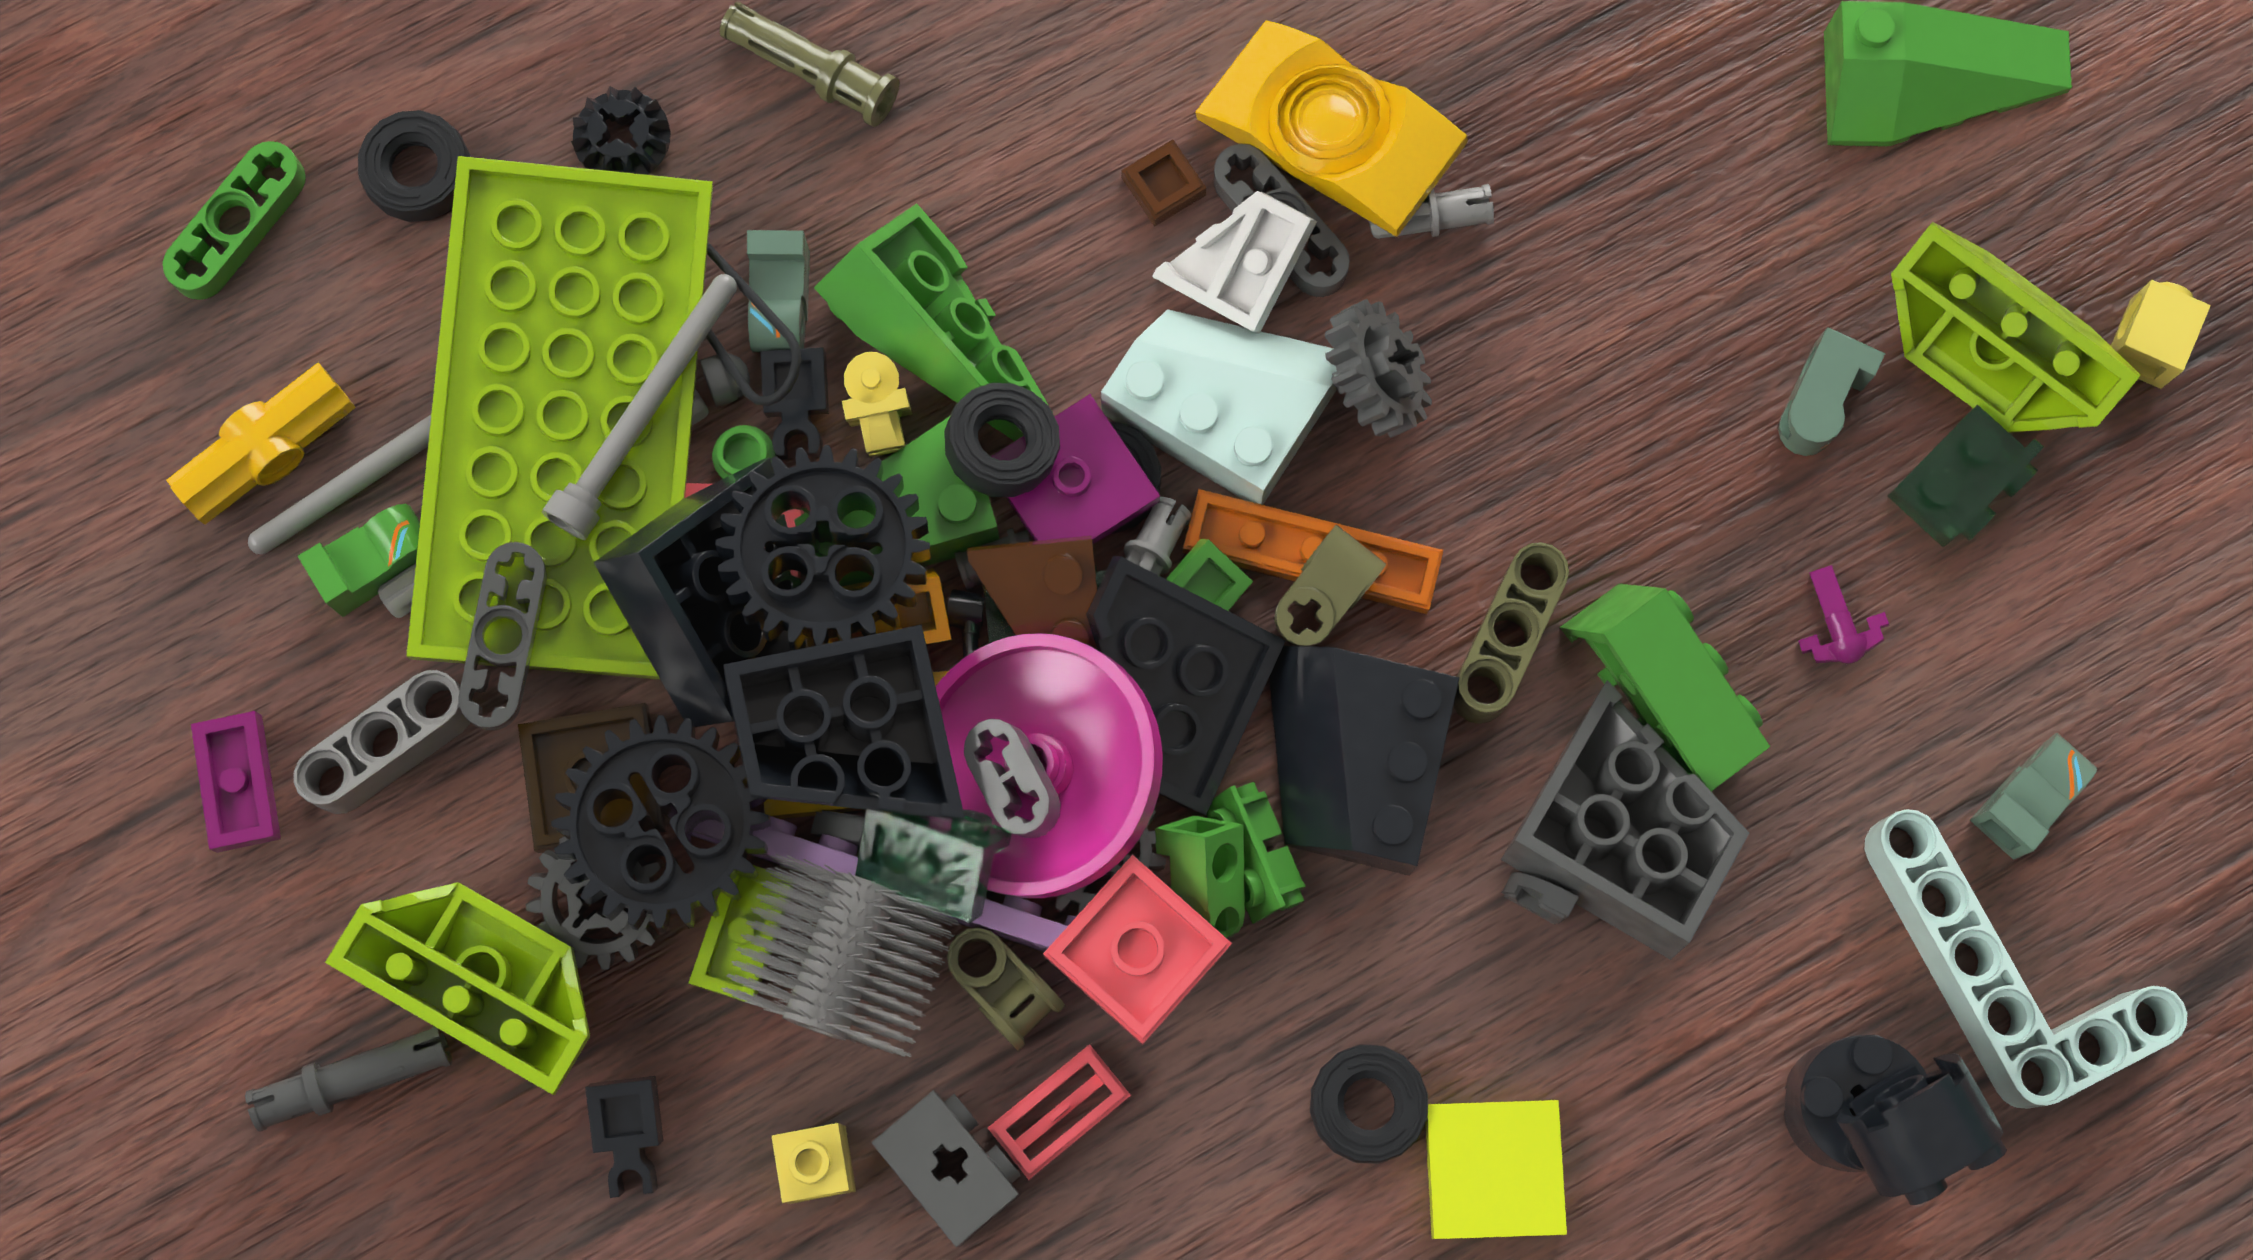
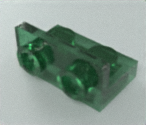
[1888,404,2044,547]
[855,810,1012,923]

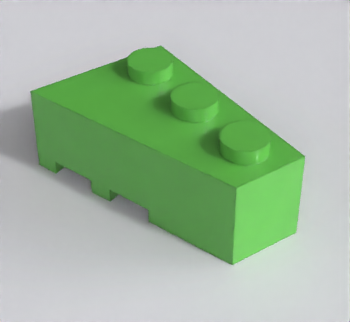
[794,416,999,586]

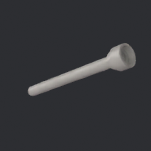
[542,274,737,540]
[248,415,431,554]

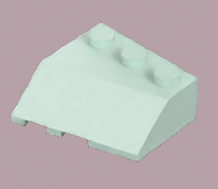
[1101,309,1337,505]

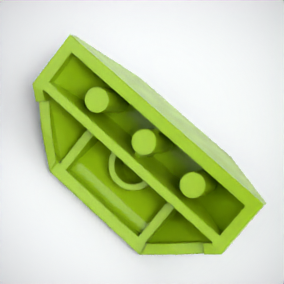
[1891,222,2140,432]
[325,882,590,1095]

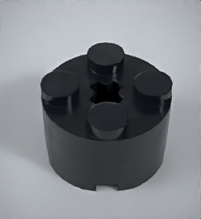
[1784,1034,1926,1172]
[1836,1054,2007,1205]

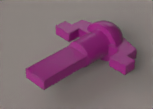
[1798,565,1889,664]

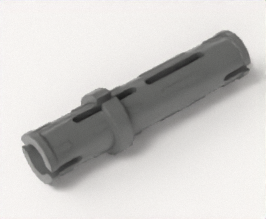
[245,1026,452,1132]

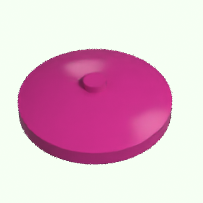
[914,633,1163,898]

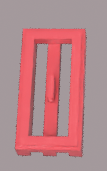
[988,1044,1131,1180]

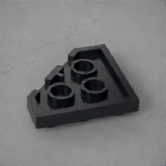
[1086,556,1286,815]

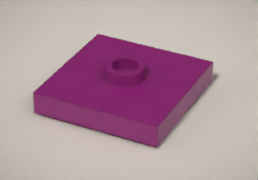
[991,394,1160,544]

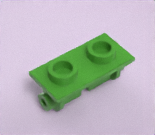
[1207,782,1306,924]

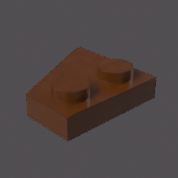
[967,535,1097,650]

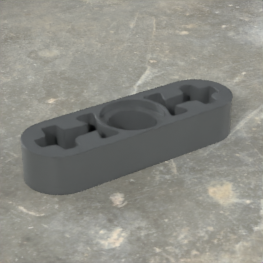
[1213,144,1350,297]
[458,542,547,730]

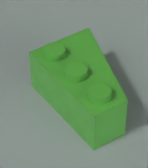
[1559,584,1770,792]

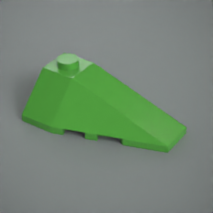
[1824,1,2072,146]
[814,203,1053,441]

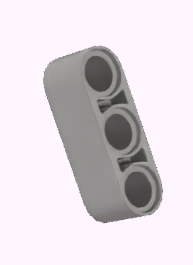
[294,670,473,814]

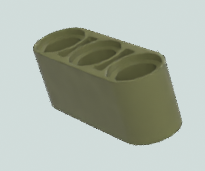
[1453,542,1569,724]

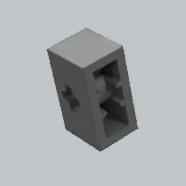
[871,1090,1021,1247]

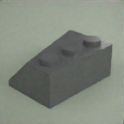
[1501,680,1749,960]

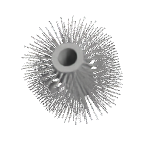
[721,854,958,1057]

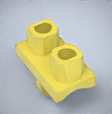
[842,352,912,457]

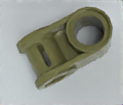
[1274,525,1386,646]
[947,928,1066,1052]

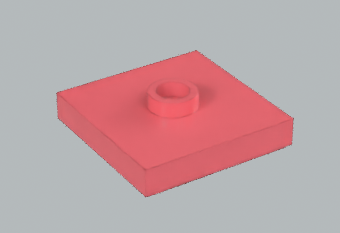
[1043,854,1232,1045]

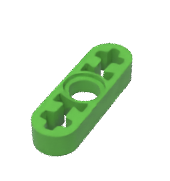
[163,141,306,300]

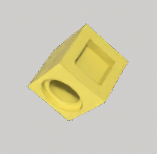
[2111,280,2211,389]
[771,1123,856,1204]

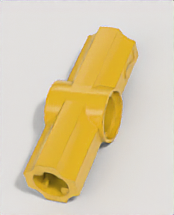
[166,363,356,525]

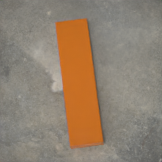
[1183,489,1444,614]

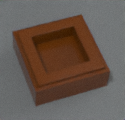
[1121,139,1206,227]

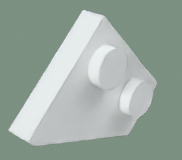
[1152,191,1317,333]

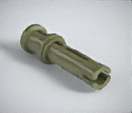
[719,1,900,127]

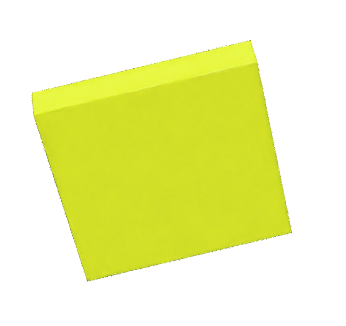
[1426,1100,1567,1239]

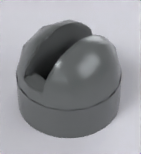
[700,353,750,407]

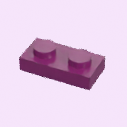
[191,711,281,853]

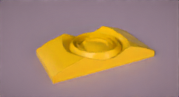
[1195,20,1468,237]

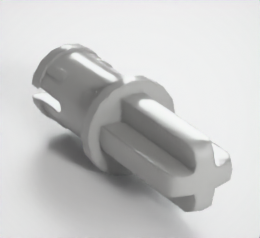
[1369,184,1494,239]
[1124,497,1191,575]

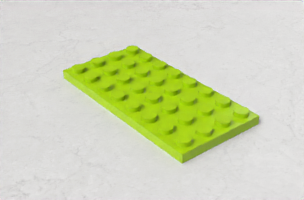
[407,156,713,679]

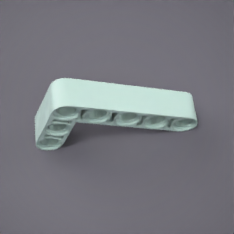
[1864,809,2187,1109]

